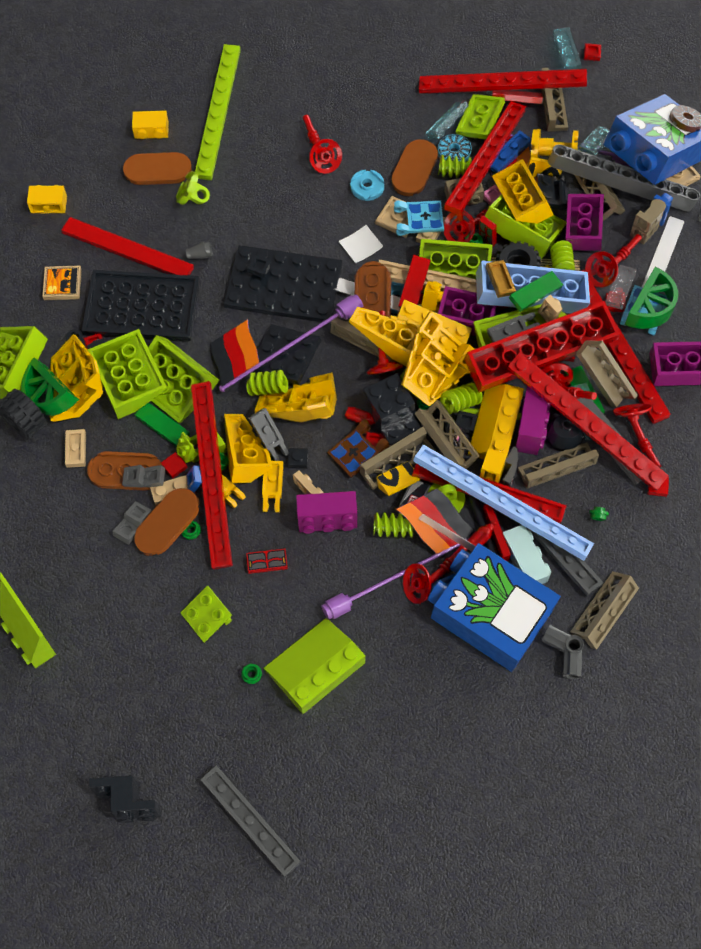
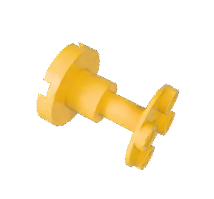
[531,129,579,158]

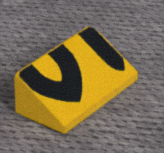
[527,157,562,177]
[377,461,421,496]

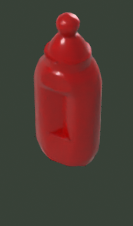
[345,407,375,425]
[467,520,497,546]

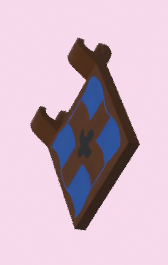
[327,419,390,478]

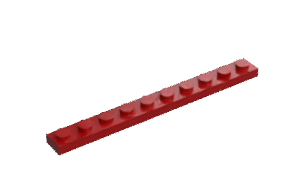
[419,69,587,94]
[444,101,526,215]
[582,270,671,424]
[507,353,669,491]
[191,381,233,570]

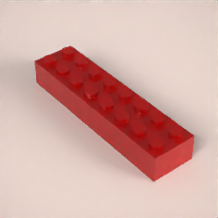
[464,301,620,393]

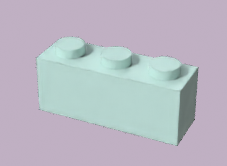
[503,525,551,584]

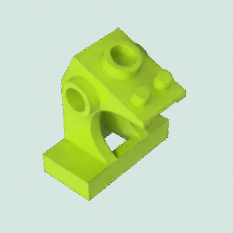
[176,432,227,463]

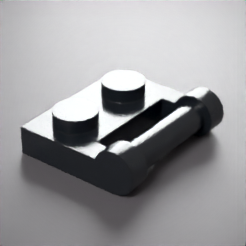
[535,173,568,210]

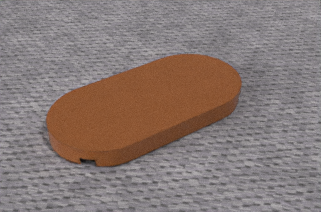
[392,139,438,196]
[123,152,192,185]
[354,261,391,317]
[87,451,163,490]
[135,488,199,556]

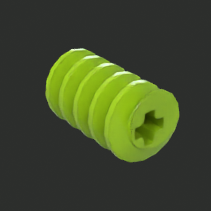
[438,155,472,178]
[550,241,575,270]
[246,370,289,396]
[440,383,483,414]
[374,512,413,538]

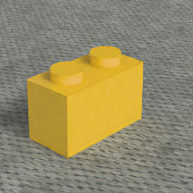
[132,111,169,139]
[27,185,67,213]
[480,448,507,483]

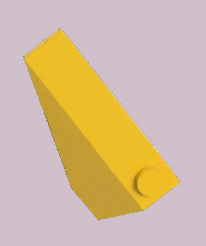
[349,307,420,367]
[224,414,272,483]

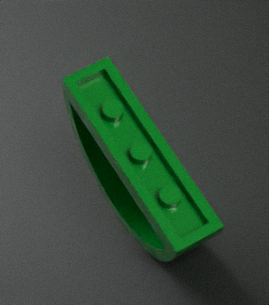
[625,266,678,329]
[21,357,79,416]

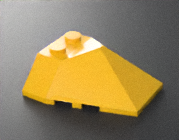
[401,311,474,406]
[50,334,103,422]
[255,373,337,422]

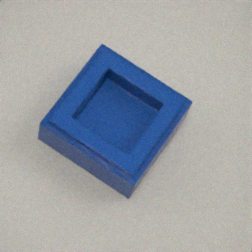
[186,465,202,492]

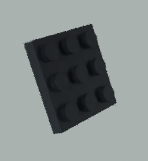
[253,324,321,385]

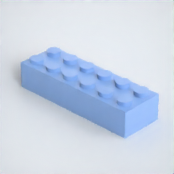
[476,261,590,313]

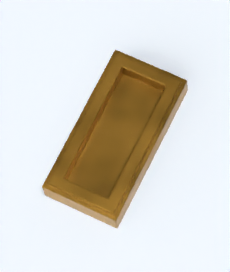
[485,260,516,298]

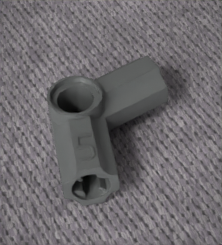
[542,625,584,679]

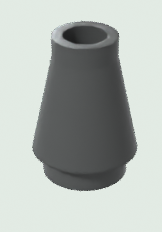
[186,241,213,260]

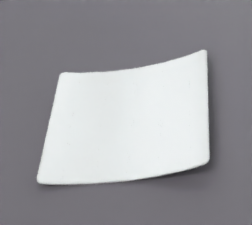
[339,225,383,263]

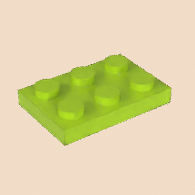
[456,94,505,139]

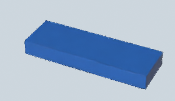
[490,130,532,173]

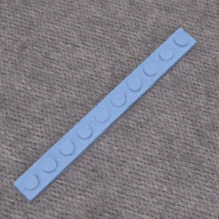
[413,445,594,561]

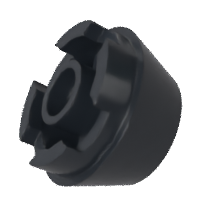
[546,414,584,451]

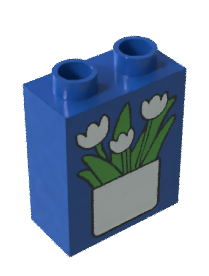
[603,94,701,185]
[427,543,561,672]

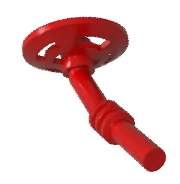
[303,115,342,174]
[443,209,488,242]
[585,234,642,287]
[366,311,403,375]
[541,363,597,400]
[613,404,661,468]
[403,545,468,604]

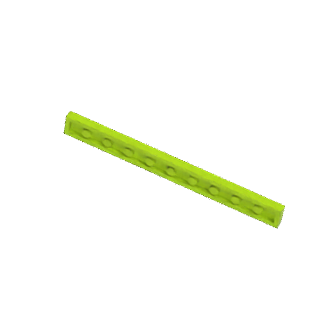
[195,44,240,180]

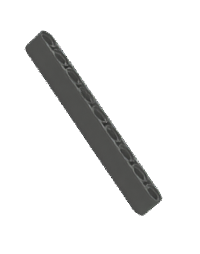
[548,144,700,212]

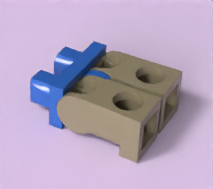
[629,193,673,245]

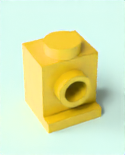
[421,281,444,312]

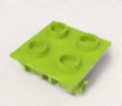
[181,585,232,643]

